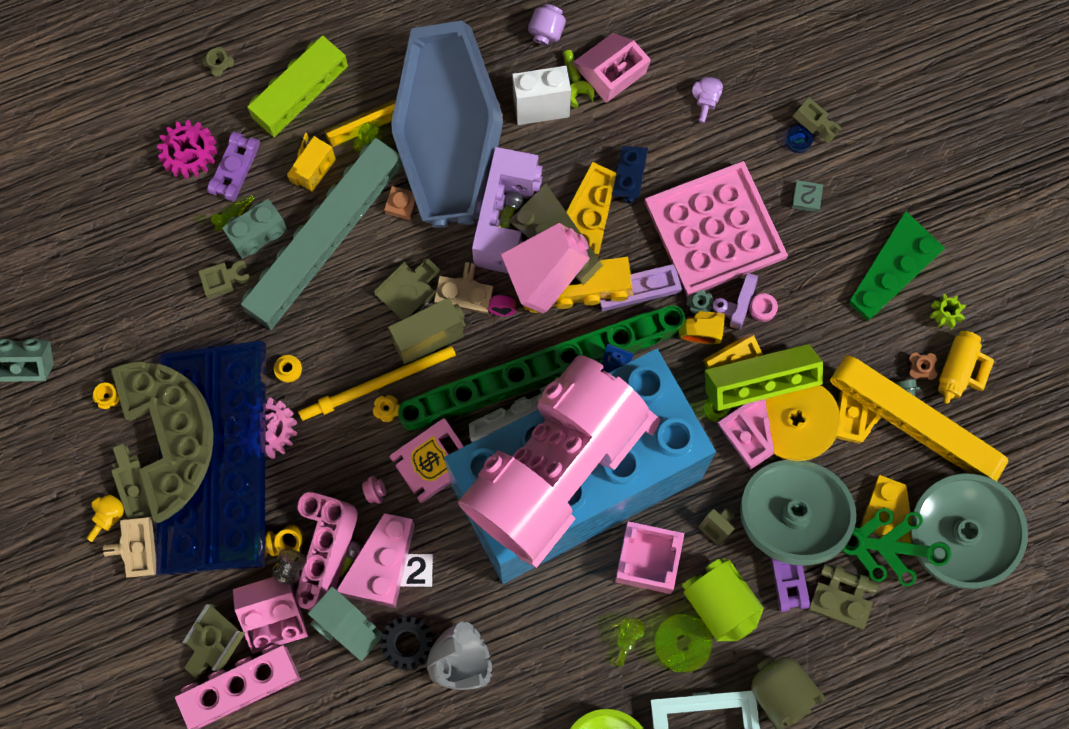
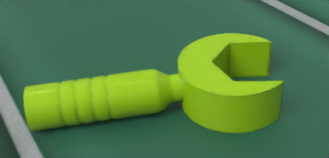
[562,50,594,109]

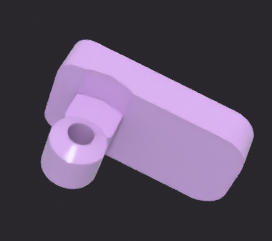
[712,273,758,330]

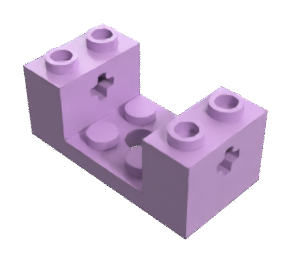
[472,147,543,273]

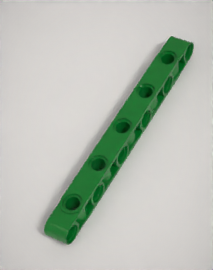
[398,305,685,431]

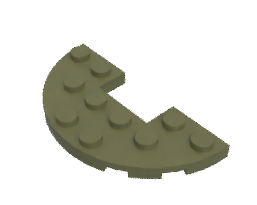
[111,362,213,523]

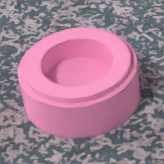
[749,293,778,322]

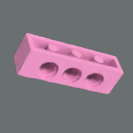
[175,644,301,729]

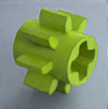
[930,294,966,330]

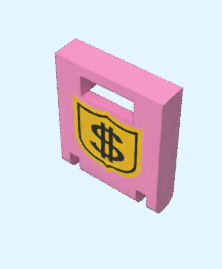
[389,418,464,503]

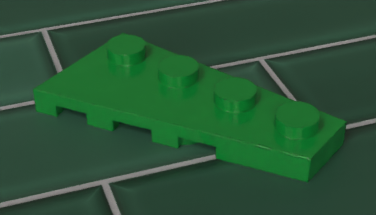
[849,211,945,322]

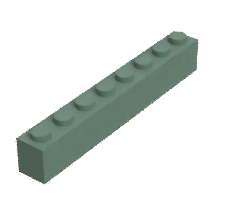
[241,138,403,330]

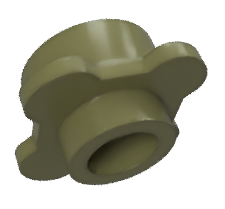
[202,47,234,77]

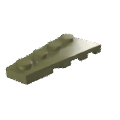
[509,183,603,285]

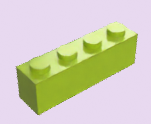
[247,35,348,137]
[705,344,823,411]

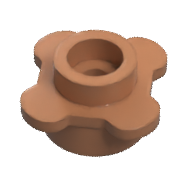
[909,352,937,380]

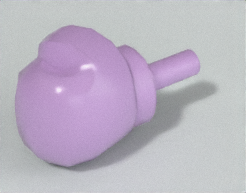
[692,77,723,123]

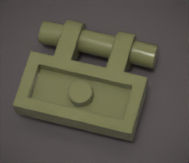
[808,564,879,631]

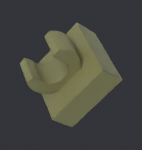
[698,508,735,547]

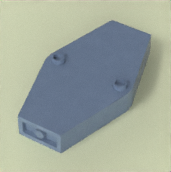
[391,20,503,228]

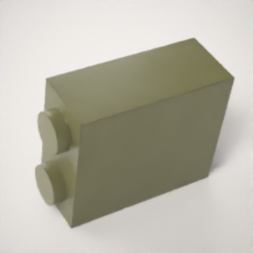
[388,297,466,365]

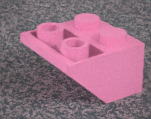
[573,33,651,103]
[233,572,308,654]

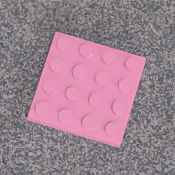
[644,161,788,297]

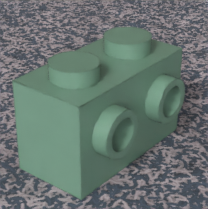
[222,198,288,260]
[0,338,54,382]

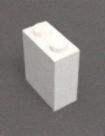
[513,66,571,125]

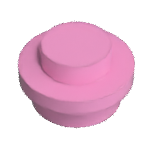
[362,476,386,504]

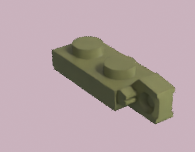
[111,444,152,519]

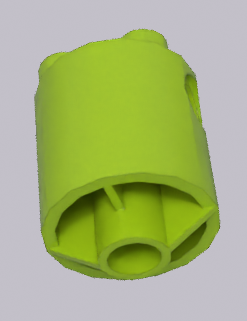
[682,558,764,641]

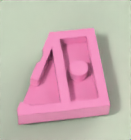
[718,399,774,469]

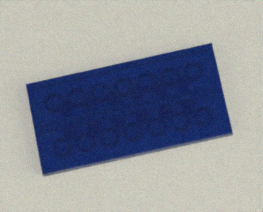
[156,341,266,576]

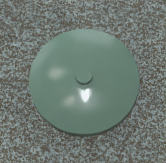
[740,460,856,566]
[910,474,1028,589]

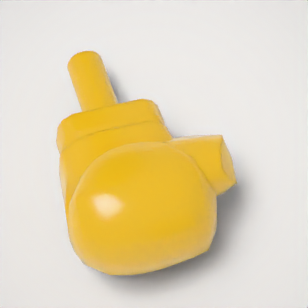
[87,495,125,542]

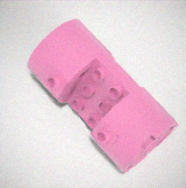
[458,355,652,568]

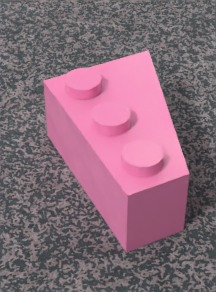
[337,513,415,608]

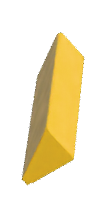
[324,100,396,147]

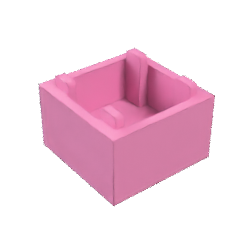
[615,521,684,594]

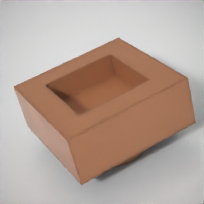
[384,186,416,221]

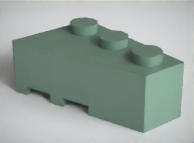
[308,587,382,662]

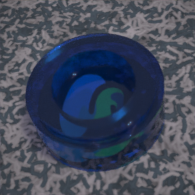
[785,125,813,153]

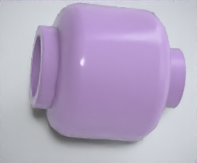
[528,4,566,46]

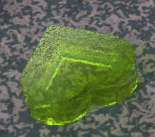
[353,122,382,154]

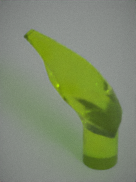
[211,196,255,232]

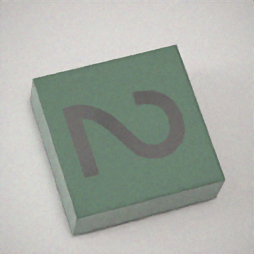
[792,180,823,213]

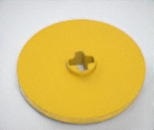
[765,385,840,461]

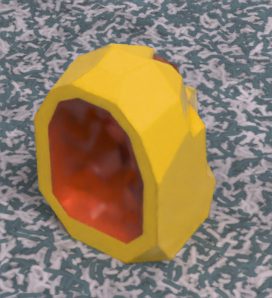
[678,311,725,345]

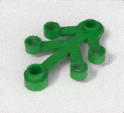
[842,507,952,587]

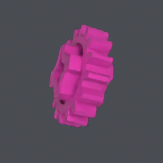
[157,120,217,179]

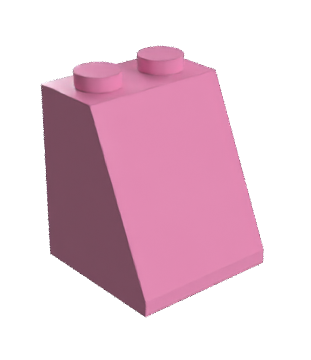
[501,223,590,313]

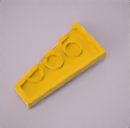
[566,162,616,257]

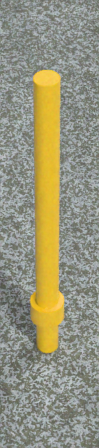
[298,346,456,421]

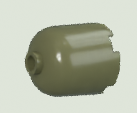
[751,656,826,729]

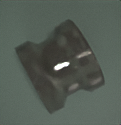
[272,549,307,585]

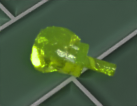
[616,617,644,668]

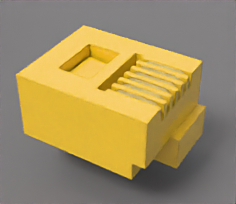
[287,132,336,192]

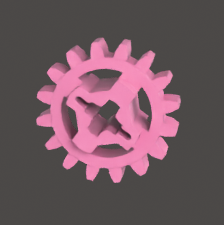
[235,398,297,460]

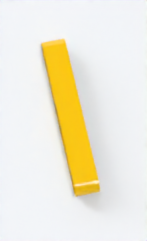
[830,355,1008,482]

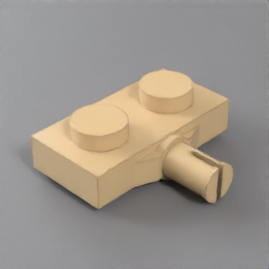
[434,262,494,314]
[103,517,158,578]

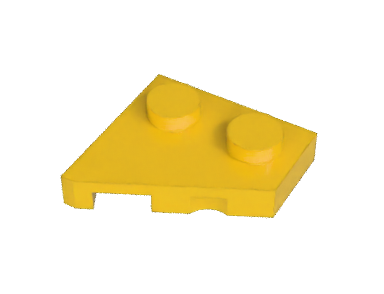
[836,390,881,444]
[860,475,911,543]

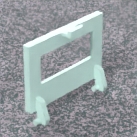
[650,691,760,729]

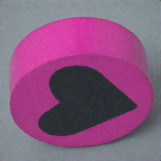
[488,295,517,316]

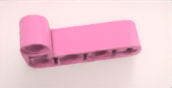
[295,492,358,610]

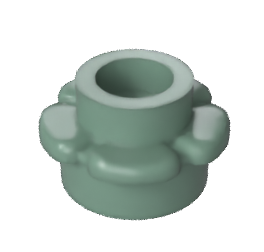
[687,290,714,315]
[894,379,920,396]

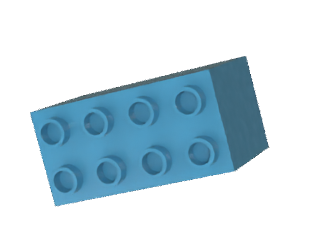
[444,348,716,584]

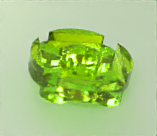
[654,614,712,673]

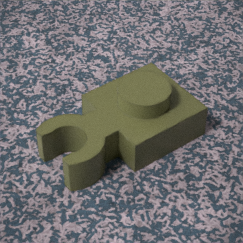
[792,98,841,143]
[198,261,251,299]

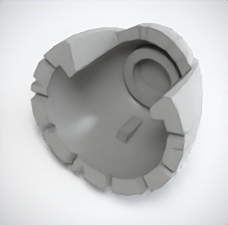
[427,622,492,690]

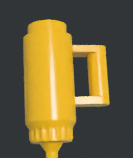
[938,331,994,404]

